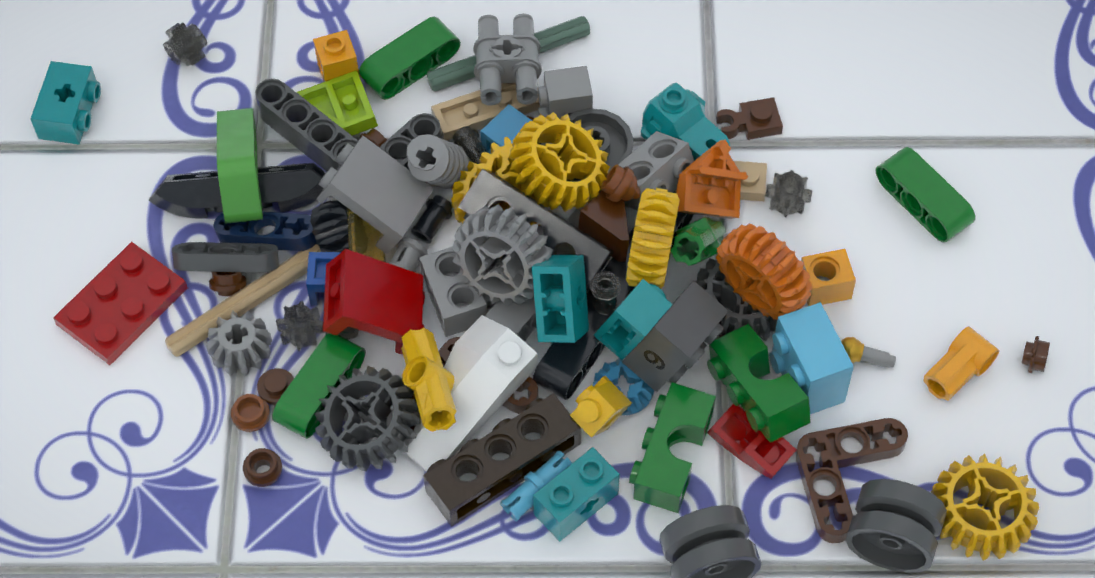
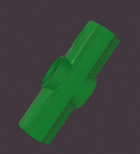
[671,216,726,266]

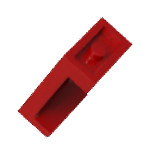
[323,249,425,355]

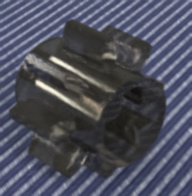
[163,22,207,66]
[765,170,812,217]
[276,301,324,351]

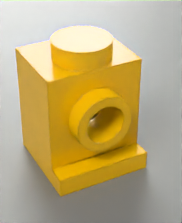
[570,375,632,438]

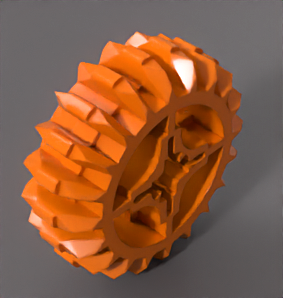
[716,223,813,320]

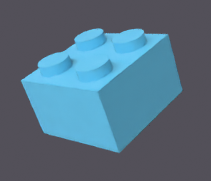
[769,302,854,415]

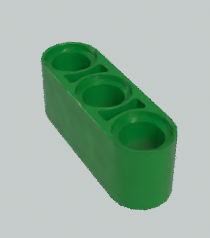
[359,16,461,100]
[875,147,976,243]
[272,333,366,439]

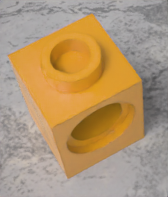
[313,30,360,82]
[801,249,856,306]

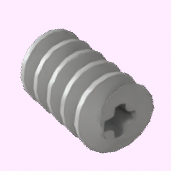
[406,134,469,189]

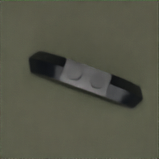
[148,163,326,219]

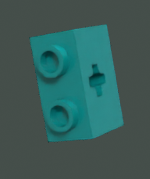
[30,61,101,145]
[532,255,589,343]
[593,279,673,360]
[533,447,620,542]

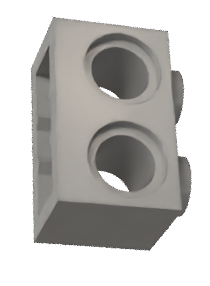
[618,131,694,210]
[419,247,492,337]

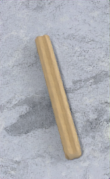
[165,244,321,357]

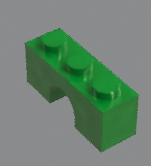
[707,324,811,443]
[629,382,716,513]

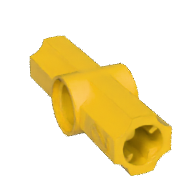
[401,328,457,432]

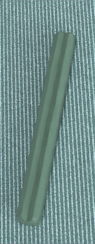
[427,16,590,92]

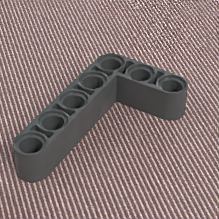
[255,78,442,171]

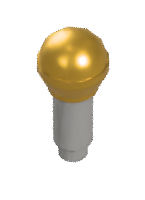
[841,337,896,367]

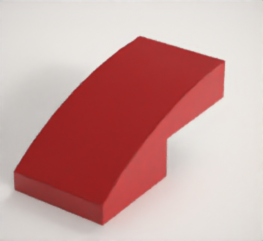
[707,404,797,479]

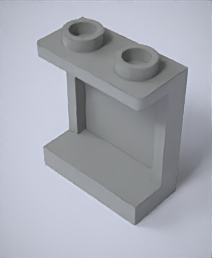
[316,136,433,254]

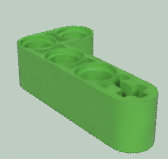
[217,108,263,224]

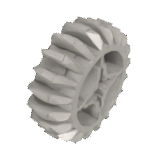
[451,204,553,307]

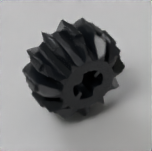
[310,200,364,254]

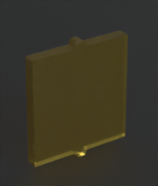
[347,208,386,262]

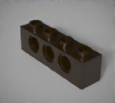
[423,393,581,527]

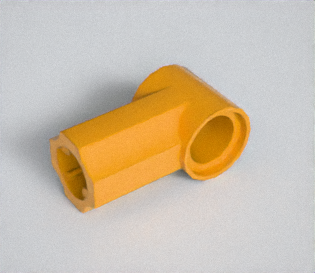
[923,326,1000,401]

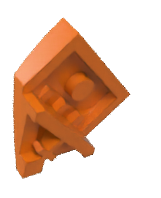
[676,140,748,219]

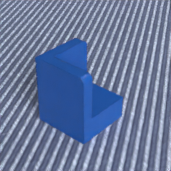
[306,252,341,306]

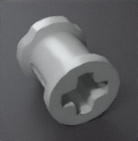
[387,237,428,272]

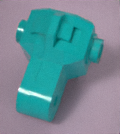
[640,82,730,161]

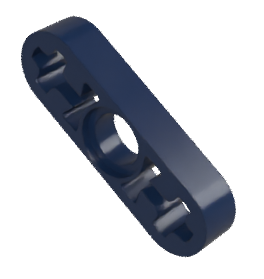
[213,212,316,251]

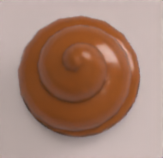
[600,164,640,203]

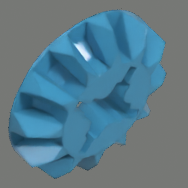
[593,358,654,415]

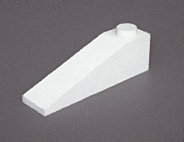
[405,315,538,472]

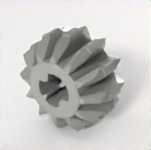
[206,310,272,376]

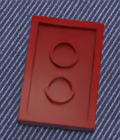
[53,241,188,365]

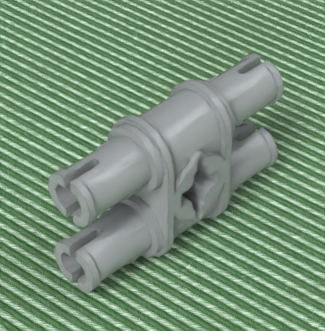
[473,13,542,106]

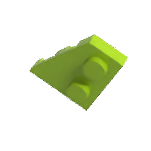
[296,70,378,136]

